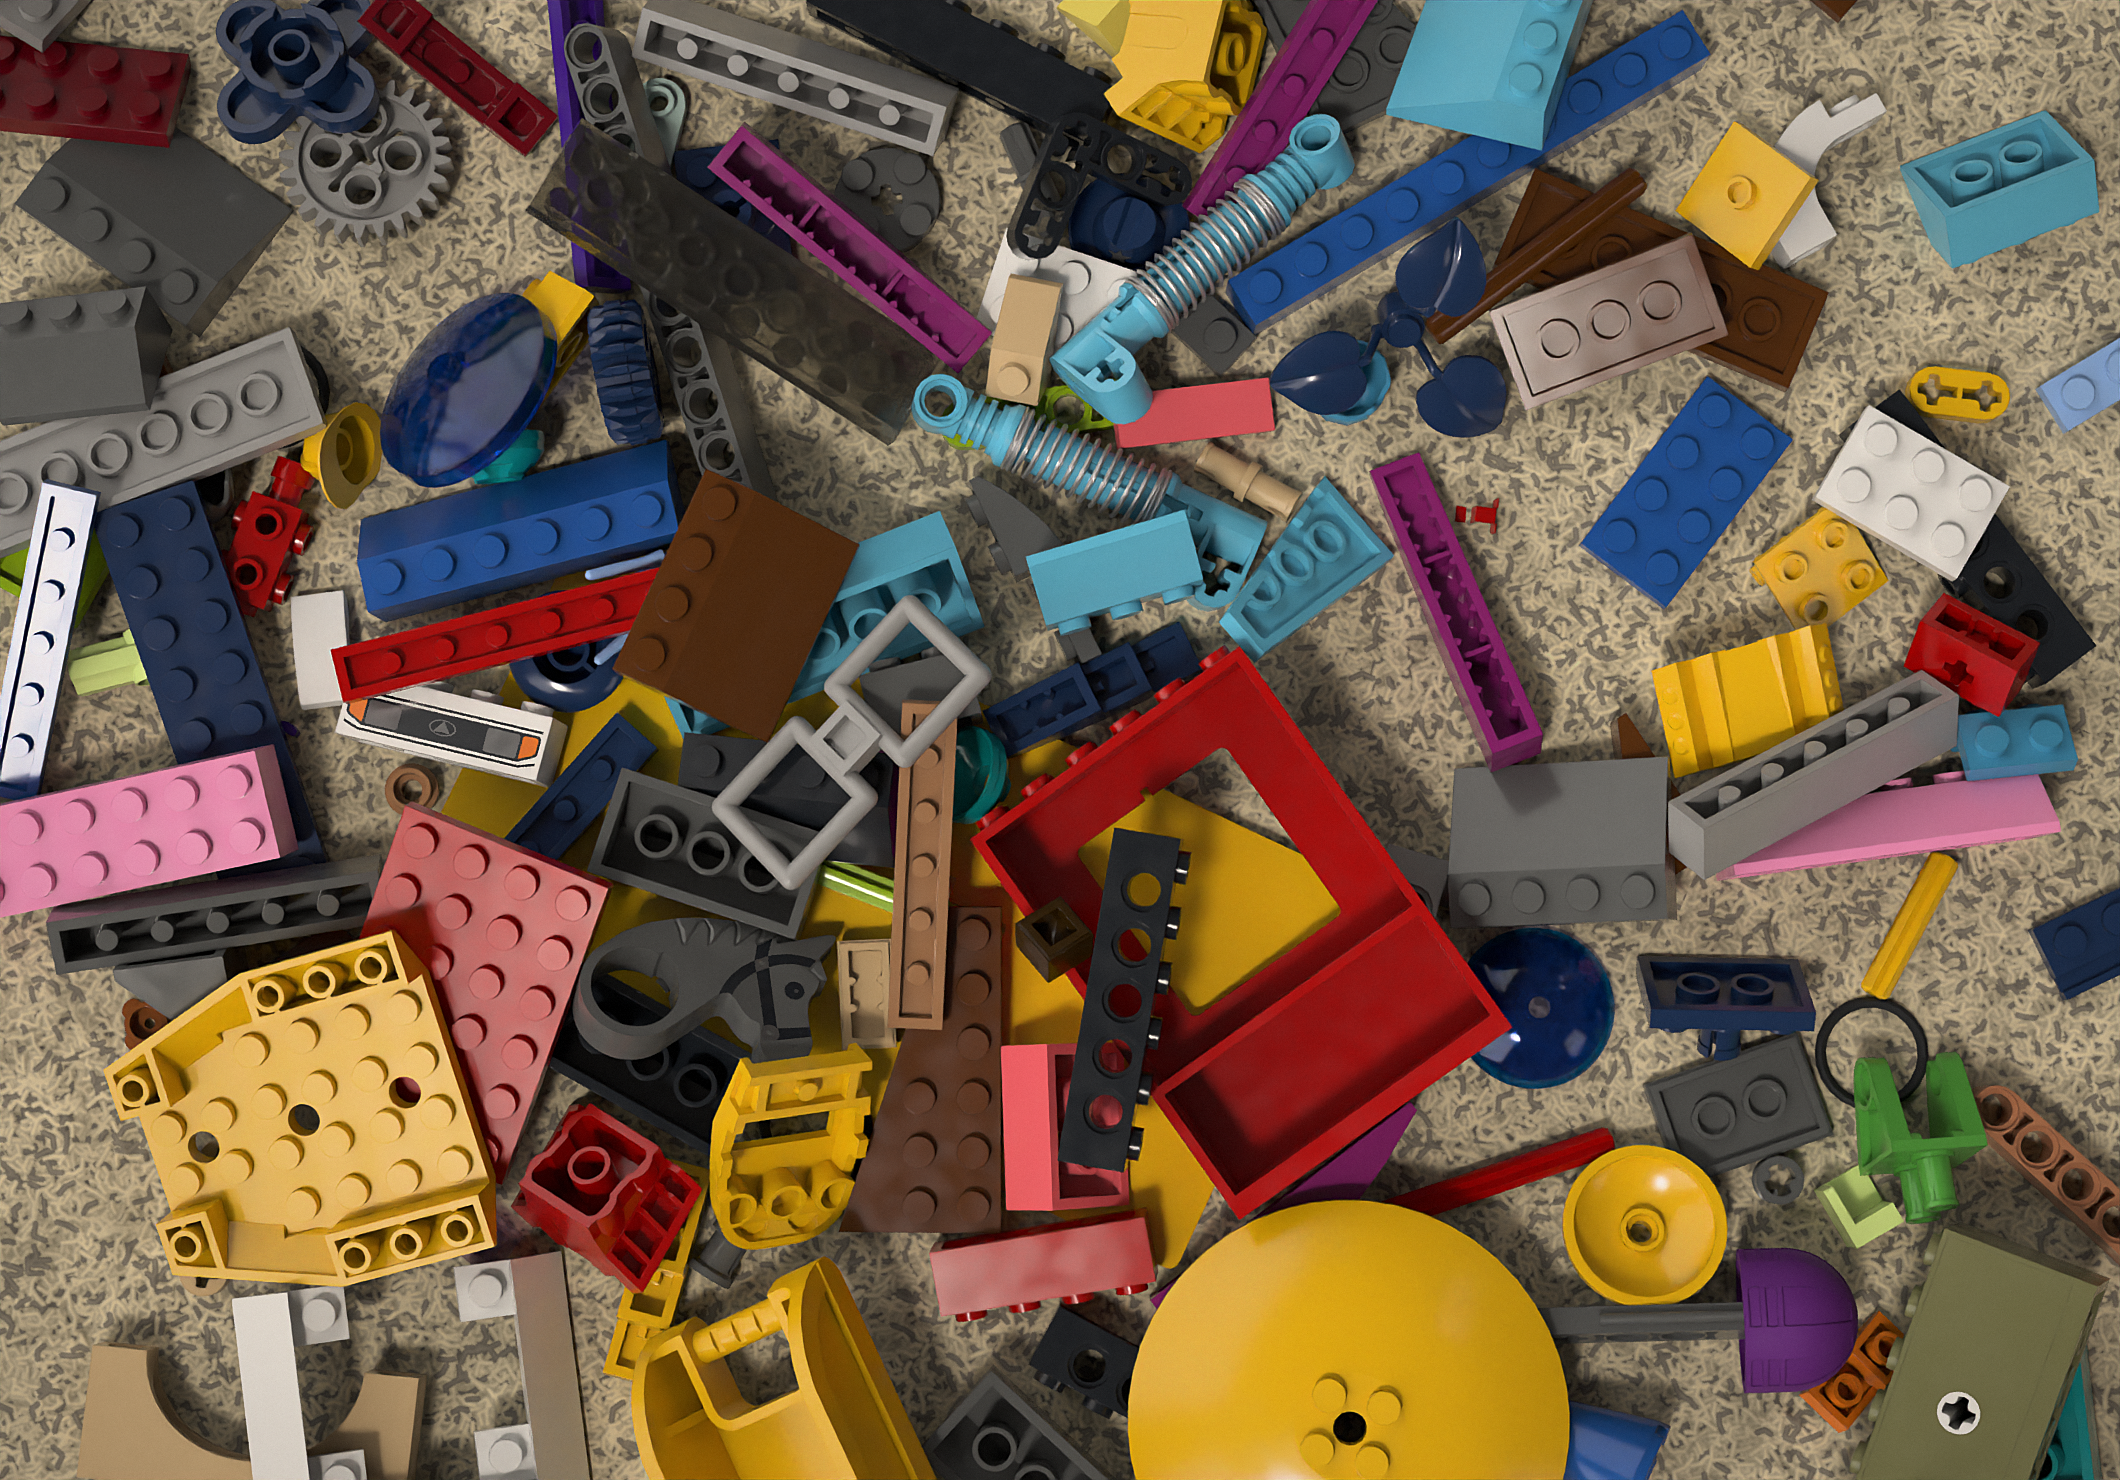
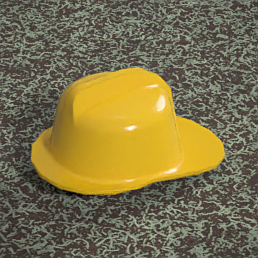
[300,402,384,509]

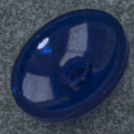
[1467,928,1615,1089]

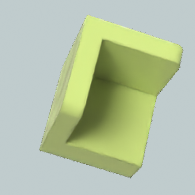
[1814,1165,1904,1249]

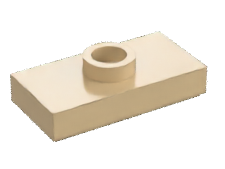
[837,938,897,1050]

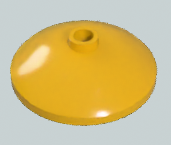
[1562,1145,1728,1305]

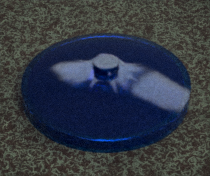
[380,293,557,488]

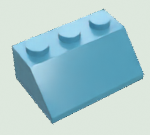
[1900,110,2099,269]
[1026,510,1203,636]

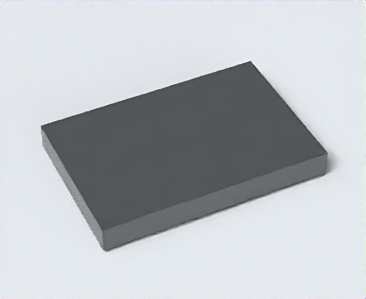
[1643,1032,1833,1178]

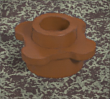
[122,999,171,1050]

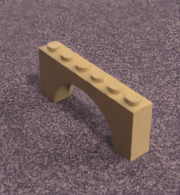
[76,1341,427,1480]

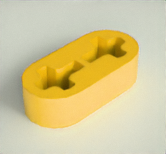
[1904,366,2010,424]

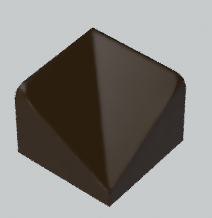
[1015,896,1093,983]

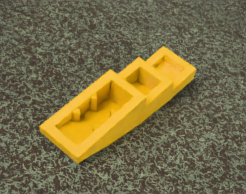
[603,1158,710,1382]

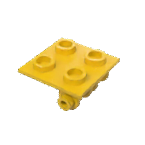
[1749,507,1889,630]

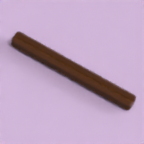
[1425,167,1647,344]

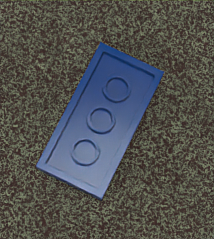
[1579,376,1793,609]

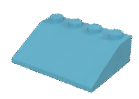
[1386,0,1593,151]

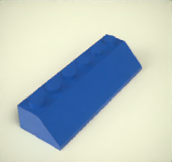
[357,440,685,622]

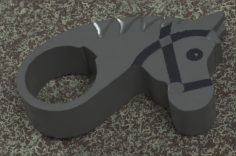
[573,918,836,1064]

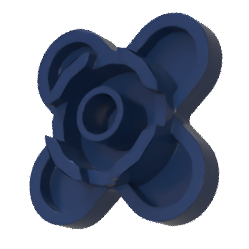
[216,0,380,144]

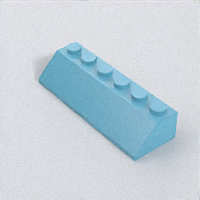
[664,511,985,739]

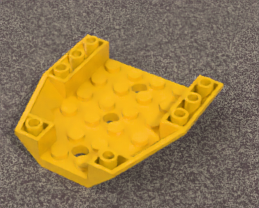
[103,930,497,1287]

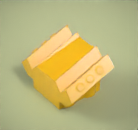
[1104,0,1267,154]
[1651,622,1844,778]

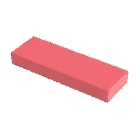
[1113,378,1275,450]

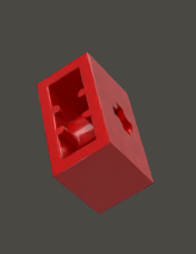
[1903,593,2040,717]

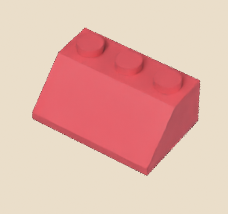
[1001,1042,1129,1211]

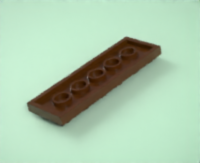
[1492,168,1829,392]

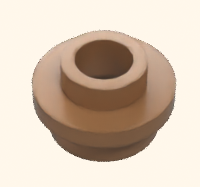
[385,763,440,815]

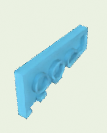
[1219,476,1394,663]

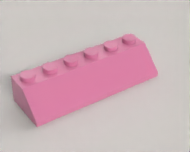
[1716,771,2061,881]

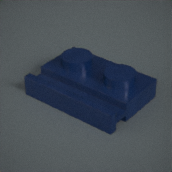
[2028,887,2120,1000]

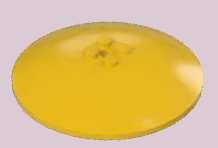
[1128,1199,1570,1480]

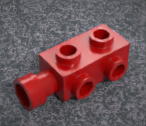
[221,456,315,618]

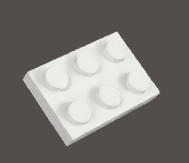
[977,228,1137,377]
[1812,405,2010,581]

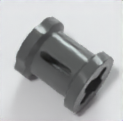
[688,1219,747,1289]

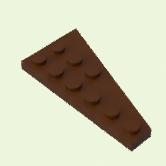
[839,906,1002,1233]

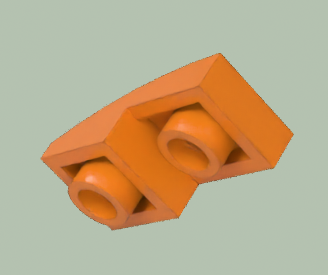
[1799,1311,1904,1433]

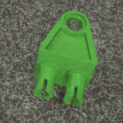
[1853,1051,1988,1224]

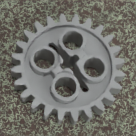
[279,77,454,247]

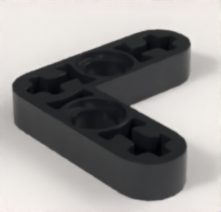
[1006,112,1192,261]

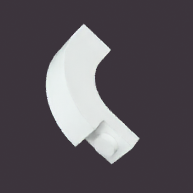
[1771,93,1887,271]

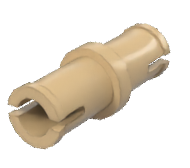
[1193,442,1303,523]

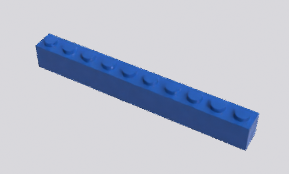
[1225,10,1711,335]

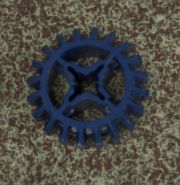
[587,299,664,445]

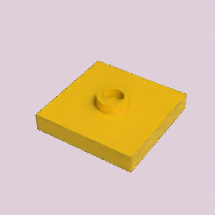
[1675,121,1819,270]

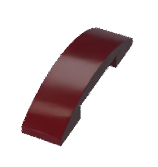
[357,0,558,158]

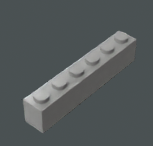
[631,0,959,156]
[1668,670,1959,880]

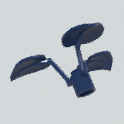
[1269,217,1506,438]

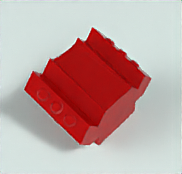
[511,1103,703,1293]

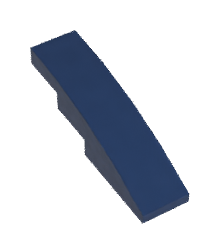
[982,622,1204,759]

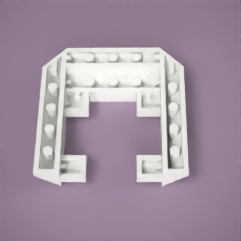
[232,1251,590,1480]

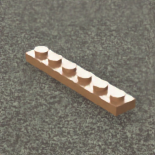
[887,699,957,1030]

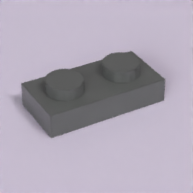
[1171,295,1257,378]

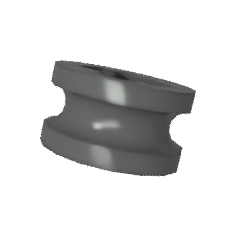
[1752,1155,1804,1205]

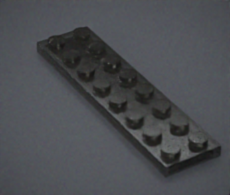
[525,118,940,446]

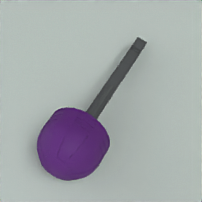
[1538,1248,1858,1393]

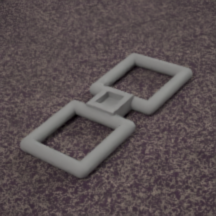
[712,595,992,890]

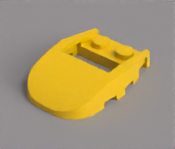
[709,1043,872,1250]

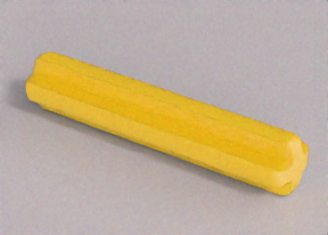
[1861,851,1958,999]

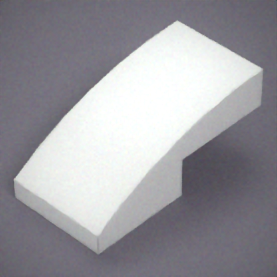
[290,590,350,710]

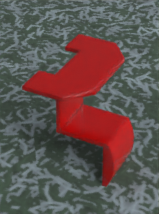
[1455,498,1499,535]

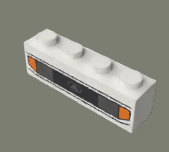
[335,681,568,788]

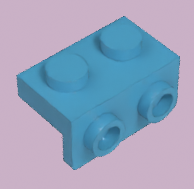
[1951,704,2078,781]

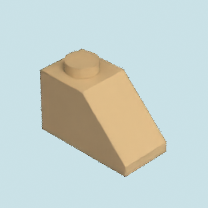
[985,273,1063,406]

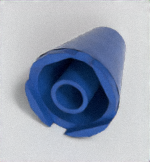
[1563,1400,1671,1480]

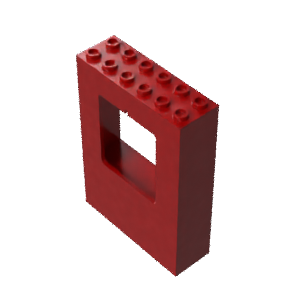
[970,645,1513,1220]

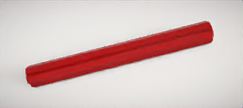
[1381,1127,1616,1216]

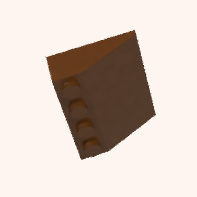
[612,469,860,743]

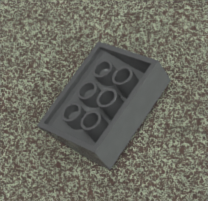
[14,127,293,338]
[1448,757,1677,929]

